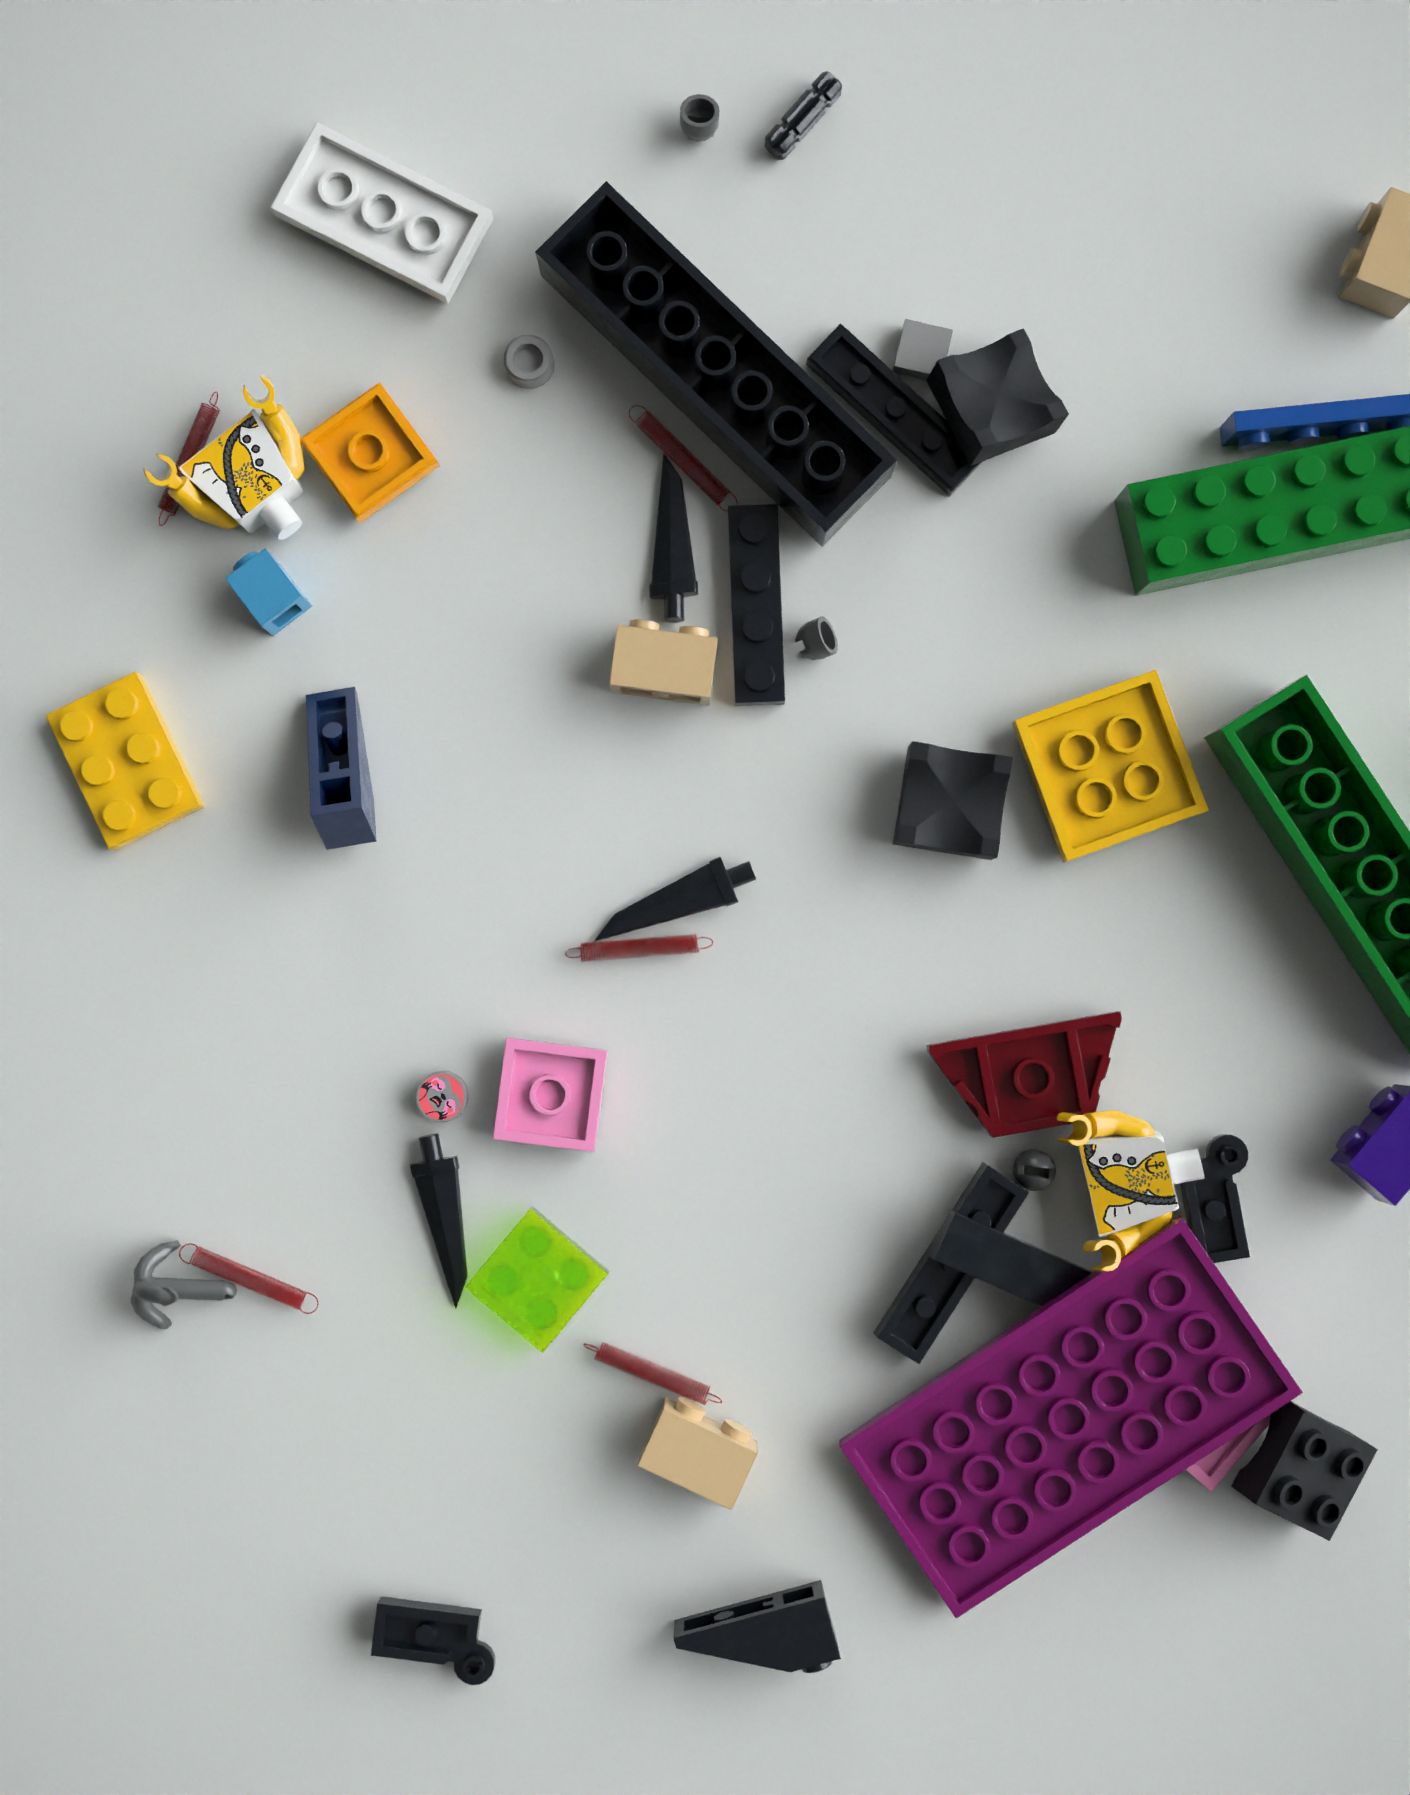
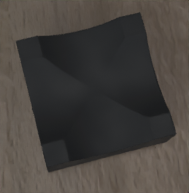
[926,328,1069,466]
[893,741,1013,860]
[1231,1401,1378,1541]

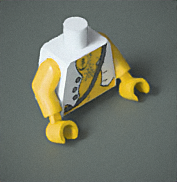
[143,375,305,540]
[1057,1110,1205,1272]

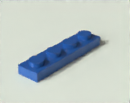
[1219,394,1410,451]

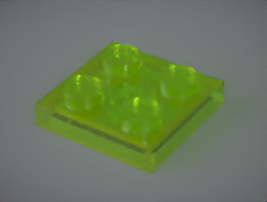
[465,1206,609,1353]

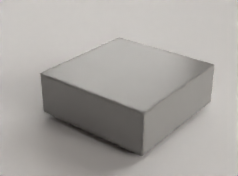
[892,319,953,380]

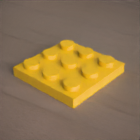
[1011,669,1209,863]

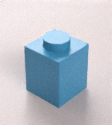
[225,548,312,636]

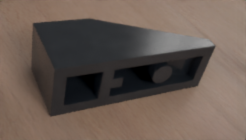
[673,1580,841,1673]

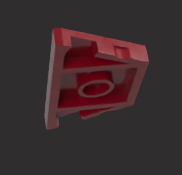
[926,1011,1122,1138]

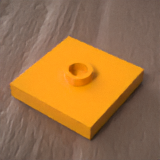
[300,382,440,523]

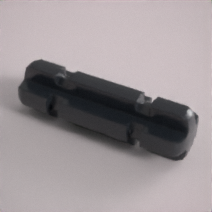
[764,71,842,160]

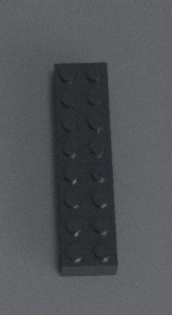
[535,181,897,547]

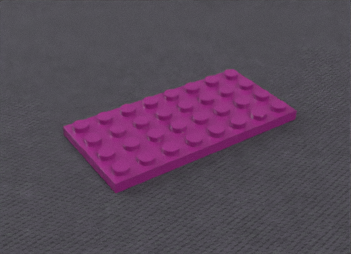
[839,1215,1303,1618]

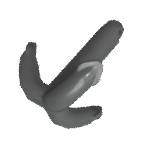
[130,1240,237,1329]

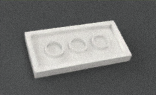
[270,122,494,304]

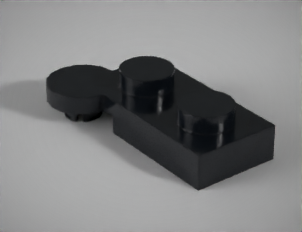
[1180,1134,1250,1263]
[370,1597,496,1685]

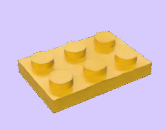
[45,672,205,851]

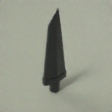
[649,453,698,623]
[594,857,756,941]
[410,1133,468,1308]

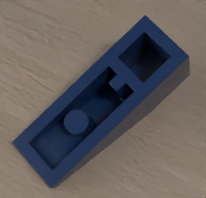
[306,687,377,850]

